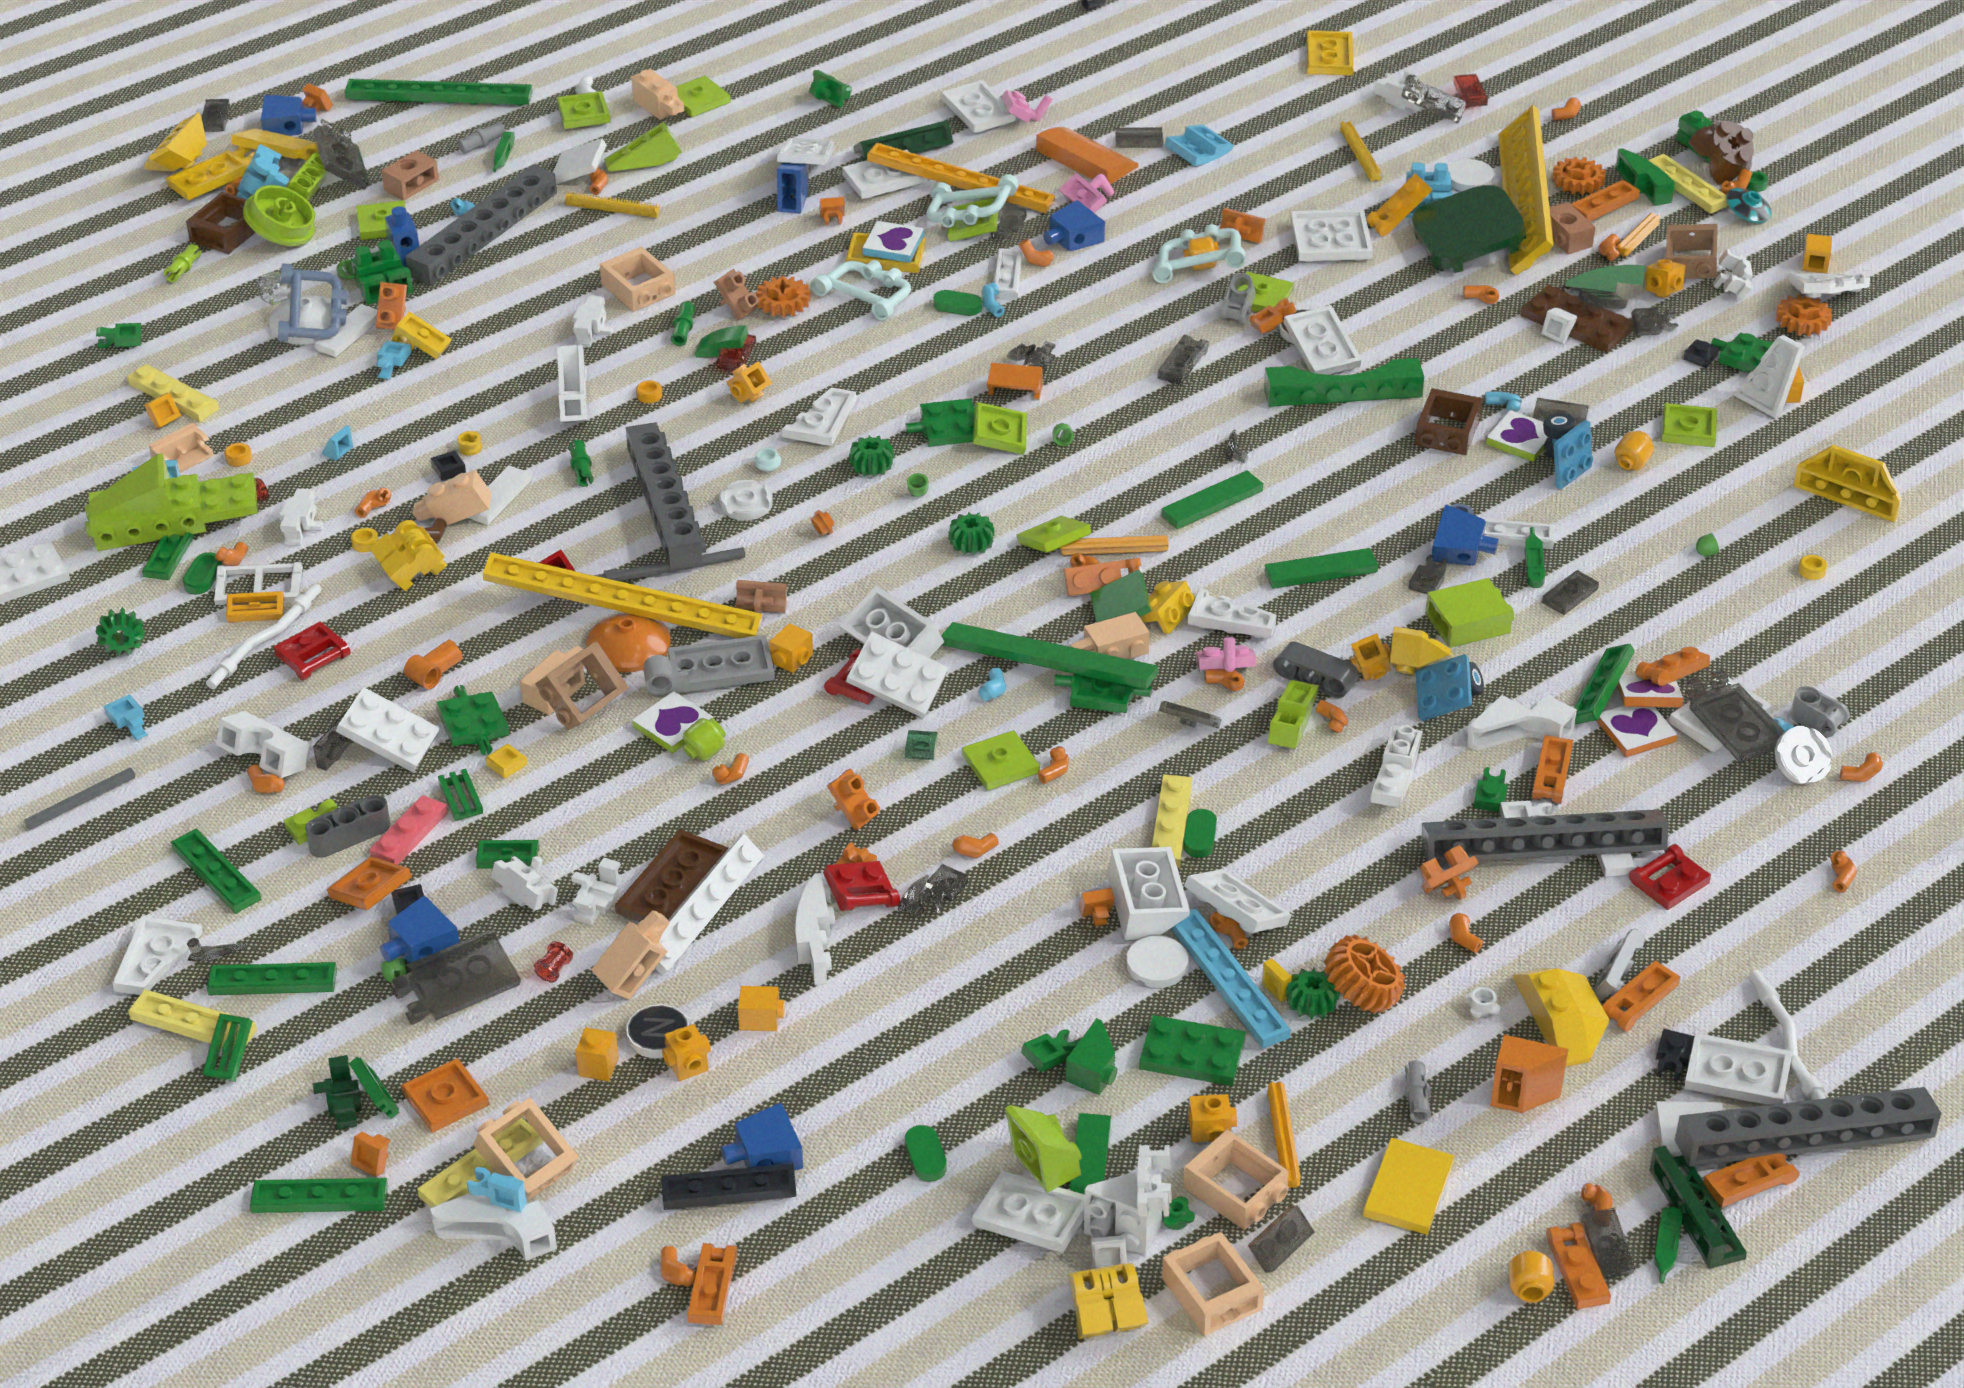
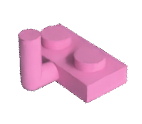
[1002,89,1053,123]
[1059,173,1114,213]
[1196,637,1256,672]

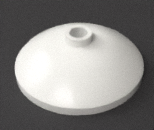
[269,295,343,345]

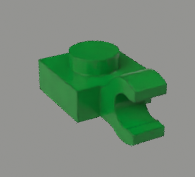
[96,323,142,348]

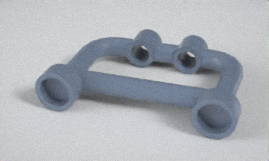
[278,263,347,342]

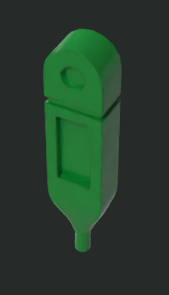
[492,131,515,172]
[1525,527,1545,588]
[1654,1207,1682,1284]

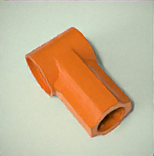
[404,639,463,689]

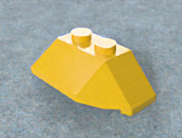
[144,112,207,172]
[1793,445,1901,522]
[1390,626,1454,675]
[1513,968,1609,1067]

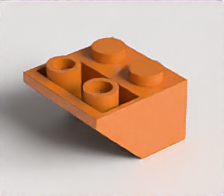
[1490,1035,1568,1113]

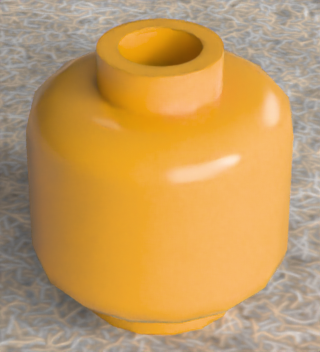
[1183,236,1220,271]
[1614,431,1654,470]
[1508,1250,1554,1303]

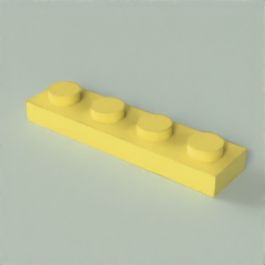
[1649,154,1728,214]
[127,364,219,422]
[1152,774,1193,868]
[128,989,257,1048]
[417,1118,543,1208]

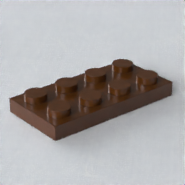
[1521,285,1635,353]
[615,829,728,922]

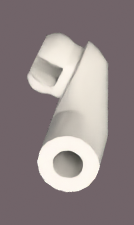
[575,75,596,94]

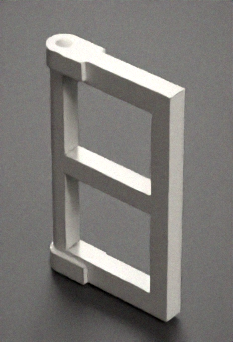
[214,562,303,605]

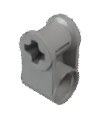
[1220,273,1256,325]
[1790,686,1850,737]

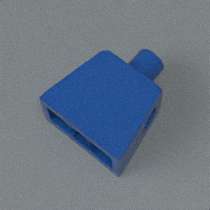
[261,95,317,136]
[777,162,808,214]
[1043,200,1105,251]
[385,206,420,267]
[1431,505,1499,566]
[379,896,461,967]
[721,1103,803,1171]

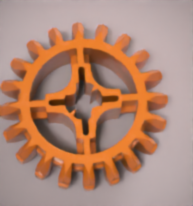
[1324,934,1406,1014]

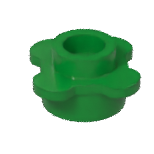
[1162,1196,1195,1230]

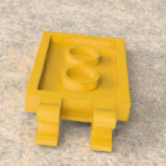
[231,128,330,161]
[166,146,255,201]

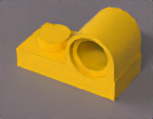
[392,311,452,359]

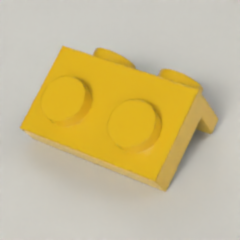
[1140,580,1195,634]

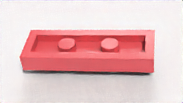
[369,795,448,865]

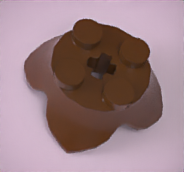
[1688,120,1754,185]

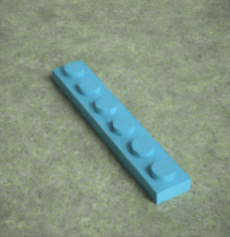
[1170,908,1291,1049]

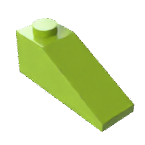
[604,121,682,172]

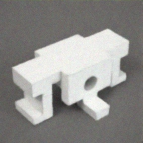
[1374,69,1429,111]
[1713,249,1753,299]
[573,295,613,347]
[280,489,324,546]
[491,856,558,911]
[572,858,622,926]
[1137,1145,1172,1217]

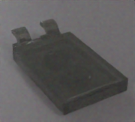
[313,119,370,190]
[1685,669,1785,763]
[391,929,521,1025]

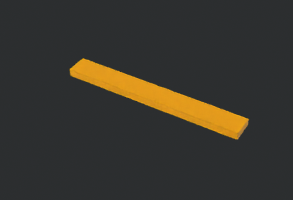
[867,143,1055,213]

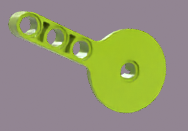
[243,152,332,246]

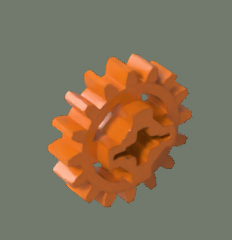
[1552,157,1605,195]
[756,276,810,317]
[1776,294,1833,336]

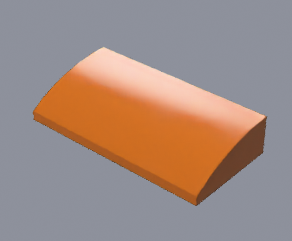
[1036,127,1139,185]

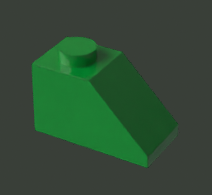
[1066,1018,1118,1095]

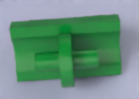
[809,70,852,108]

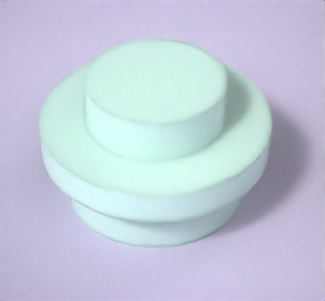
[754,448,781,472]

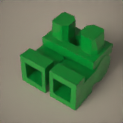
[351,239,413,305]

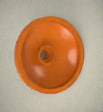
[586,612,671,672]

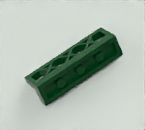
[853,120,954,161]
[1649,1145,1747,1269]

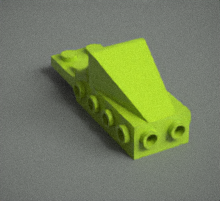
[85,453,258,551]

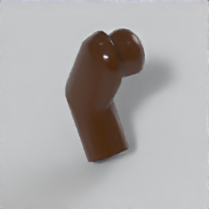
[424,518,447,544]

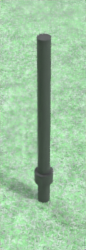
[593,547,745,582]

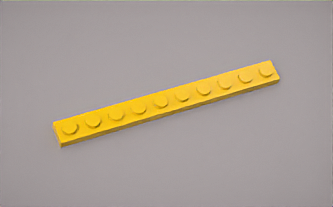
[483,552,762,638]

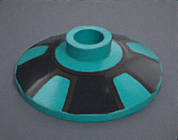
[1726,188,1772,223]

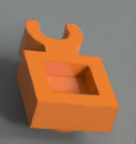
[1249,298,1296,334]

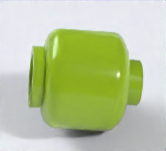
[682,718,726,761]

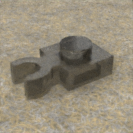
[991,204,1027,242]
[1631,308,1678,336]
[1024,341,1056,374]
[1409,555,1447,594]
[919,864,968,913]

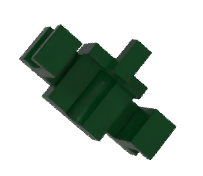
[313,1055,362,1130]

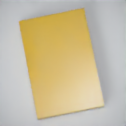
[1306,31,1354,75]
[845,232,926,273]
[1363,1137,1455,1235]

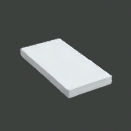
[777,138,835,165]

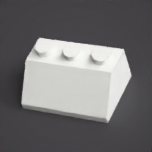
[839,586,944,658]
[1107,847,1190,940]

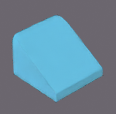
[322,425,353,461]

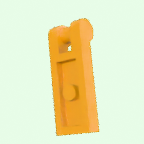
[1366,173,1432,236]

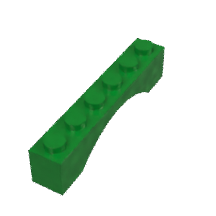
[1264,358,1424,407]

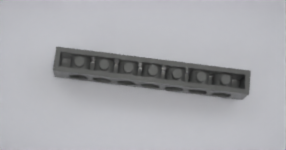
[405,164,557,286]
[625,422,706,570]
[1422,809,1668,863]
[1675,1087,1941,1167]

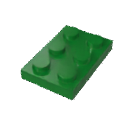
[1139,1015,1246,1086]

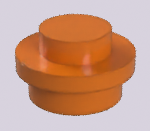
[810,510,835,536]

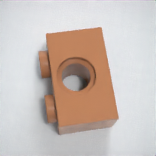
[381,150,439,200]
[1549,202,1595,254]

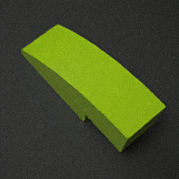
[1268,680,1319,749]

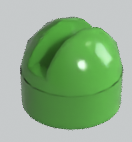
[336,259,354,279]
[1052,423,1074,446]
[907,473,929,497]
[1696,533,1719,557]
[380,958,407,983]

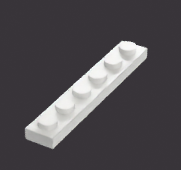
[655,834,764,975]

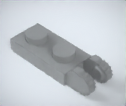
[1593,928,1645,1003]

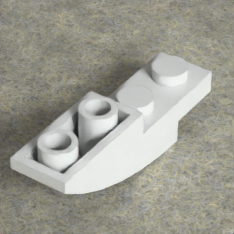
[1370,726,1423,808]
[795,873,835,985]

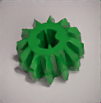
[849,435,894,477]
[948,512,995,556]
[96,607,145,657]
[1286,967,1340,1020]

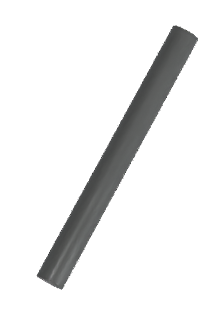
[24,767,136,830]

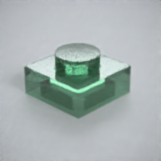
[905,730,938,760]

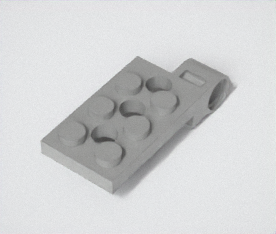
[643,635,775,695]

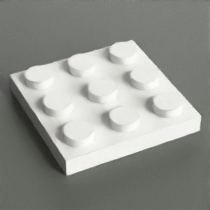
[1290,209,1373,262]

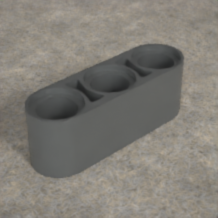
[1273,641,1359,698]
[305,795,391,857]

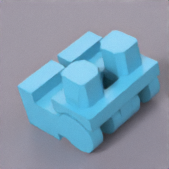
[237,144,289,200]
[1405,162,1454,218]

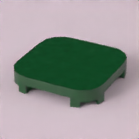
[1412,185,1527,273]

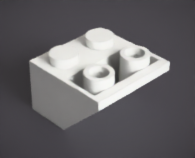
[1084,1173,1162,1256]

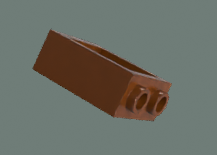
[186,192,256,254]
[1415,388,1483,455]

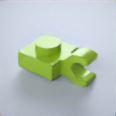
[284,799,338,845]

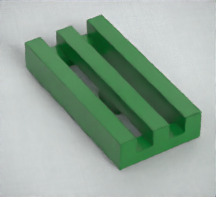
[438,768,483,821]
[476,840,539,869]
[202,1013,253,1082]
[349,1056,399,1119]

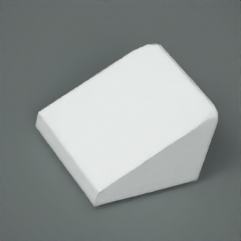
[1541,308,1577,344]

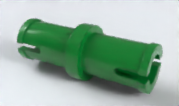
[671,301,696,346]
[568,439,594,487]

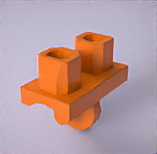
[1219,208,1266,243]
[376,282,407,330]
[826,768,880,830]
[1419,845,1479,900]

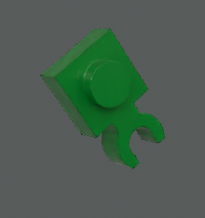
[1473,767,1508,812]
[1021,1029,1079,1072]

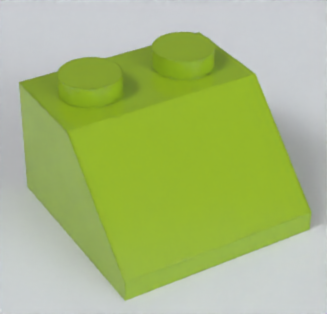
[1005,1105,1082,1193]

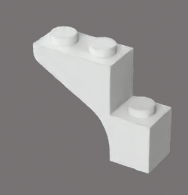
[557,345,588,423]
[1467,695,1577,750]
[430,1193,557,1261]

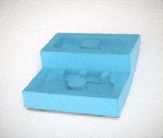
[1164,125,1234,166]

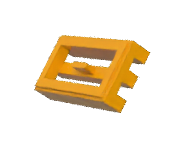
[226,591,285,623]

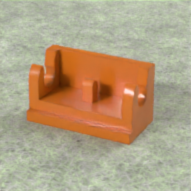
[987,362,1043,399]

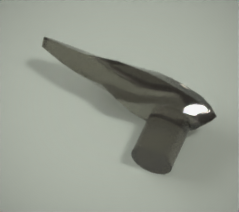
[1007,344,1036,361]
[1225,429,1248,463]
[898,875,929,919]
[187,938,247,962]

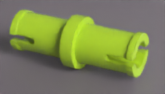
[163,244,201,283]

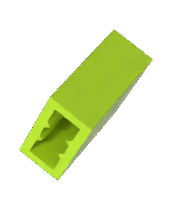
[1425,578,1514,648]

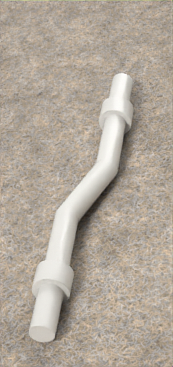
[206,583,321,689]
[1748,970,1826,1100]

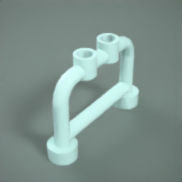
[926,174,1019,228]
[1153,224,1246,283]
[810,260,911,321]

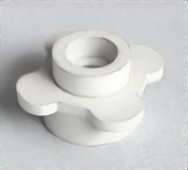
[1465,987,1501,1017]

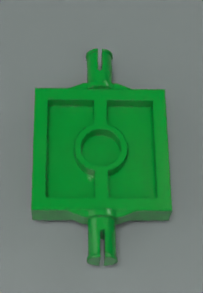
[1711,332,1773,373]
[905,398,974,447]
[1054,674,1152,713]
[437,685,509,755]

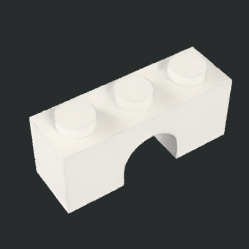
[216,711,309,778]

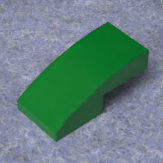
[695,325,748,357]

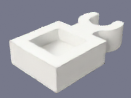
[1499,801,1555,818]

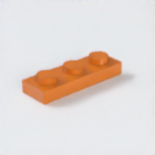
[1571,180,1640,221]

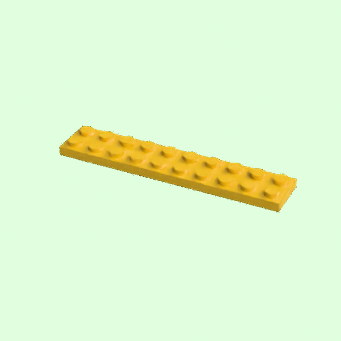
[1498,104,1553,275]

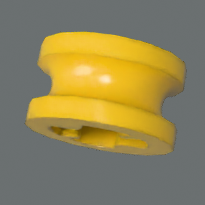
[457,431,482,456]

